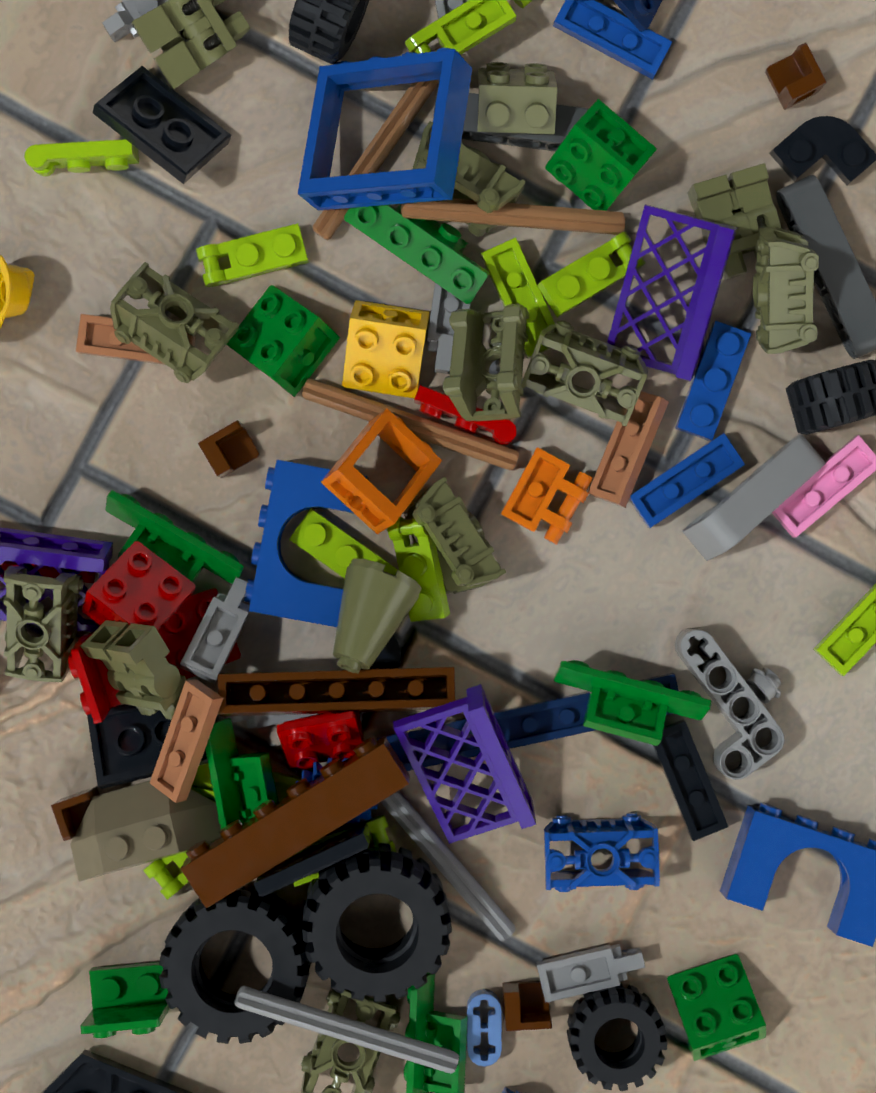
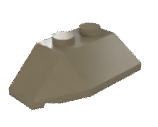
[70,781,221,882]

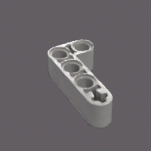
[682,434,826,561]
[675,628,785,780]

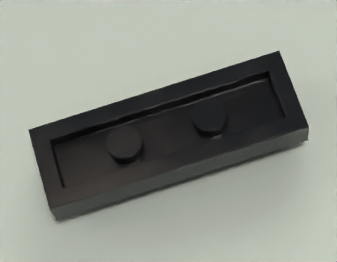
[653,720,728,841]

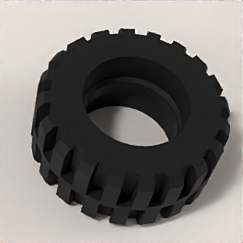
[302,843,452,1002]
[159,886,311,1044]

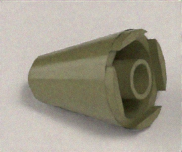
[333,559,421,674]

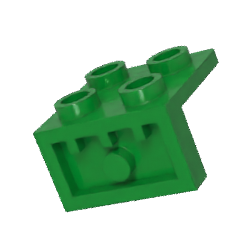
[545,99,657,211]
[226,285,341,397]
[667,954,766,1061]
[80,961,170,1038]

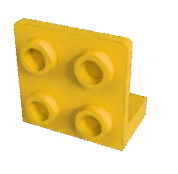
[342,300,430,398]

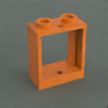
[321,408,443,534]

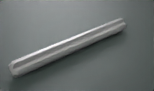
[381,791,516,941]
[235,986,459,1074]

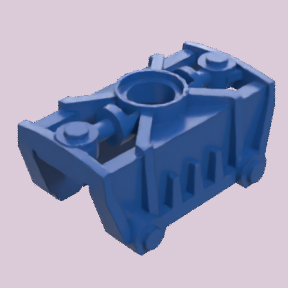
[544,812,660,892]

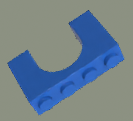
[244,460,369,627]
[720,803,876,947]

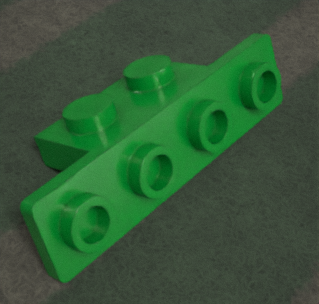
[344,204,489,304]
[105,490,244,584]
[554,660,712,746]
[205,718,278,829]
[404,972,468,1093]

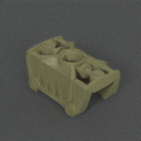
[413,121,526,237]
[753,227,819,354]
[110,262,239,383]
[443,304,530,421]
[521,321,648,426]
[404,477,506,594]
[4,565,84,682]
[301,989,401,1093]

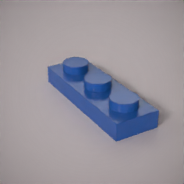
[553,0,672,80]
[675,321,751,441]
[629,433,745,528]

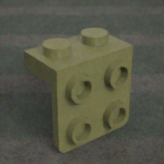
[477,62,558,134]

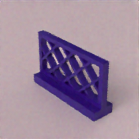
[607,204,737,381]
[0,527,113,632]
[393,684,536,844]

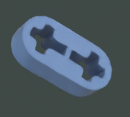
[467,989,502,1067]

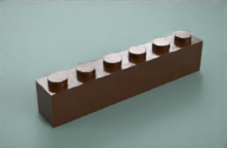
[218,667,456,717]
[180,736,410,908]

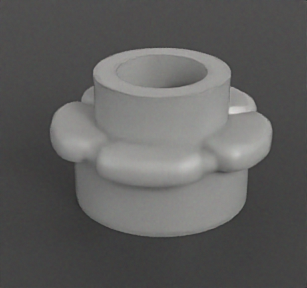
[746,668,781,703]

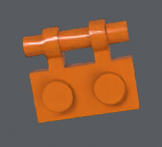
[500,447,593,545]

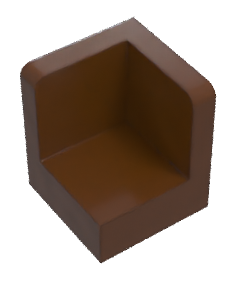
[765,42,827,110]
[198,420,260,478]
[51,786,100,841]
[502,981,552,1031]

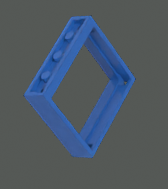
[298,48,473,210]

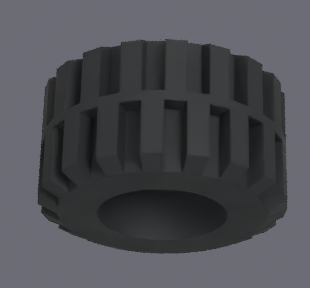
[289,0,369,65]
[786,359,876,435]
[567,982,668,1091]

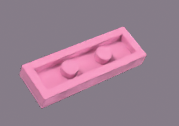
[772,435,876,538]

